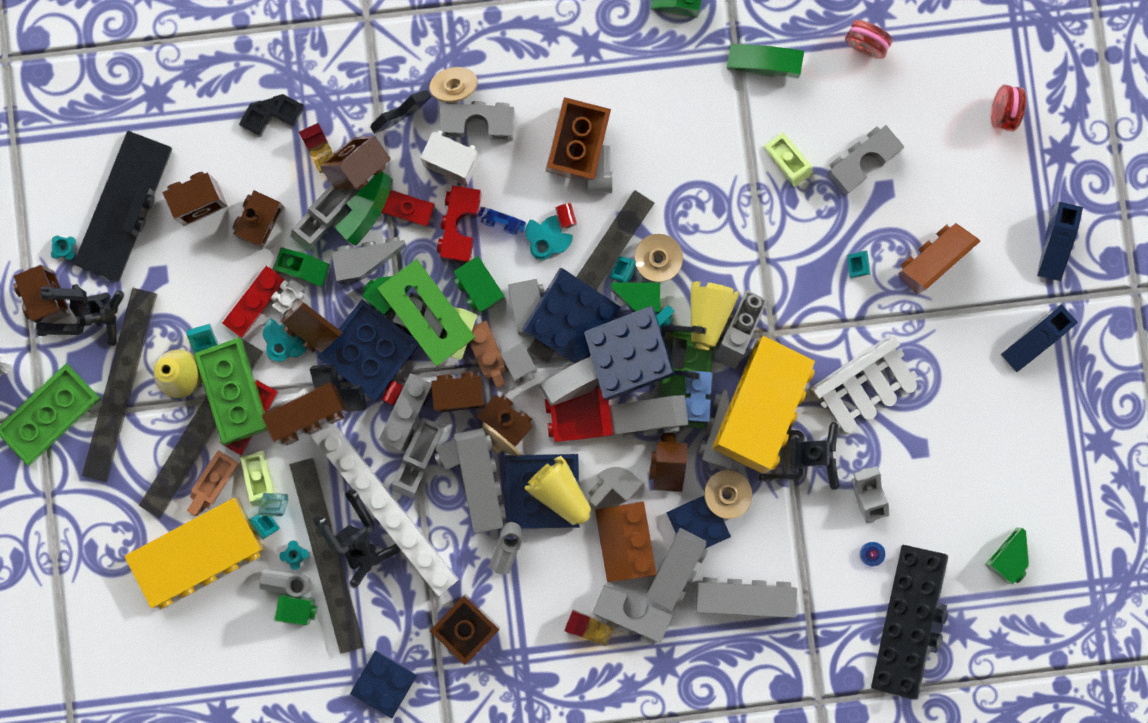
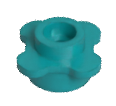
[51,235,76,260]
[279,540,309,570]

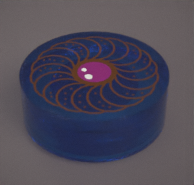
[860,542,885,566]

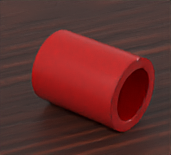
[555,203,577,229]
[382,380,404,406]

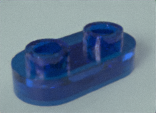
[478,207,526,235]

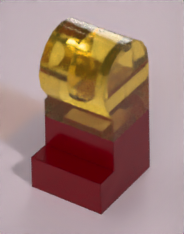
[299,123,333,173]
[564,609,614,646]

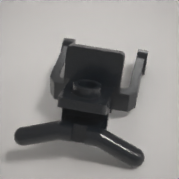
[35,284,124,346]
[662,325,707,380]
[759,422,839,490]
[312,489,401,588]

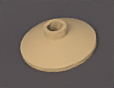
[430,67,478,103]
[634,234,683,282]
[482,423,521,457]
[704,470,752,519]

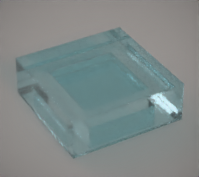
[258,493,288,517]

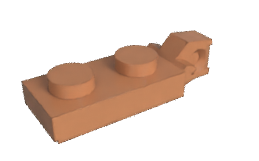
[470,321,506,389]
[187,450,240,516]

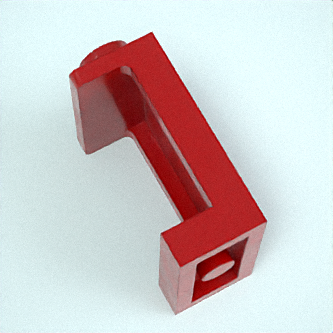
[545,387,613,443]

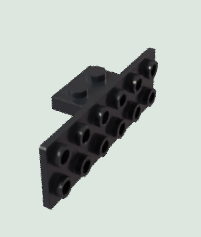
[74,131,173,282]
[871,545,949,700]

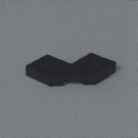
[370,90,431,134]
[239,94,305,137]
[309,364,367,412]

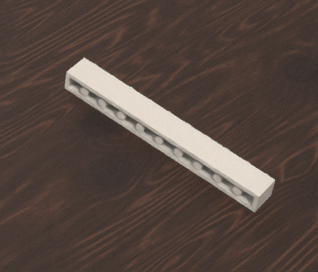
[286,388,459,596]

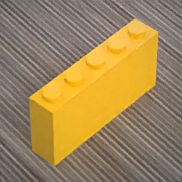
[711,336,815,474]
[124,498,265,610]

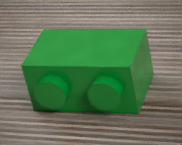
[453,256,505,314]

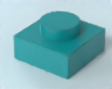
[657,305,675,328]
[186,323,218,353]

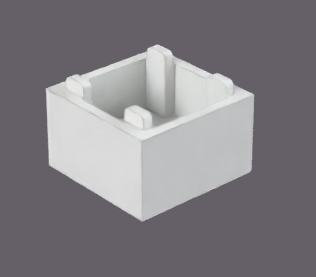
[420,130,479,186]

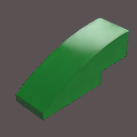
[727,44,804,78]
[335,171,393,246]

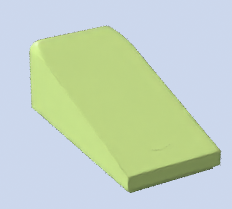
[764,133,813,187]
[240,451,277,506]

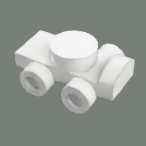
[271,279,305,315]

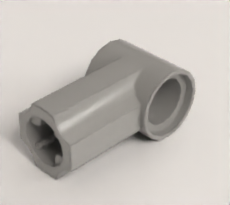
[588,145,612,193]
[489,522,522,575]
[260,568,311,597]

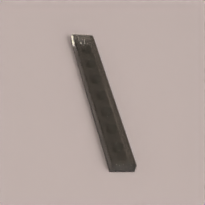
[528,190,655,364]
[82,287,158,482]
[138,339,264,518]
[289,458,365,654]

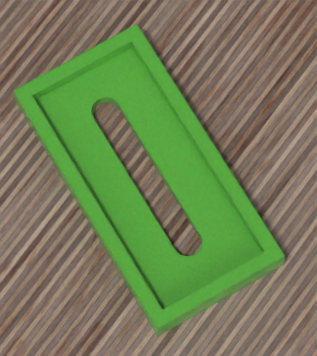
[377,259,476,367]

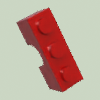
[437,185,482,264]

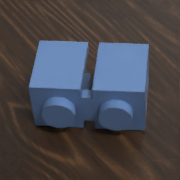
[684,371,712,423]

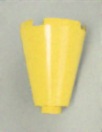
[691,281,739,351]
[154,349,202,398]
[525,456,591,525]

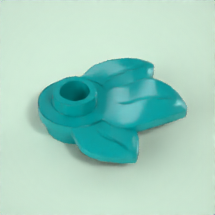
[525,215,573,261]
[262,318,307,362]

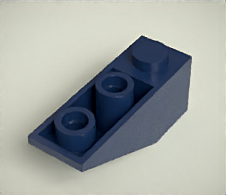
[1037,202,1083,281]
[1000,304,1078,373]

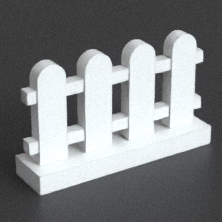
[809,336,917,433]

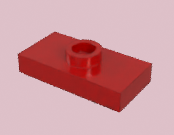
[381,190,435,227]

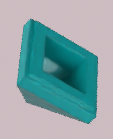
[847,250,871,278]
[609,256,636,283]
[248,509,280,540]

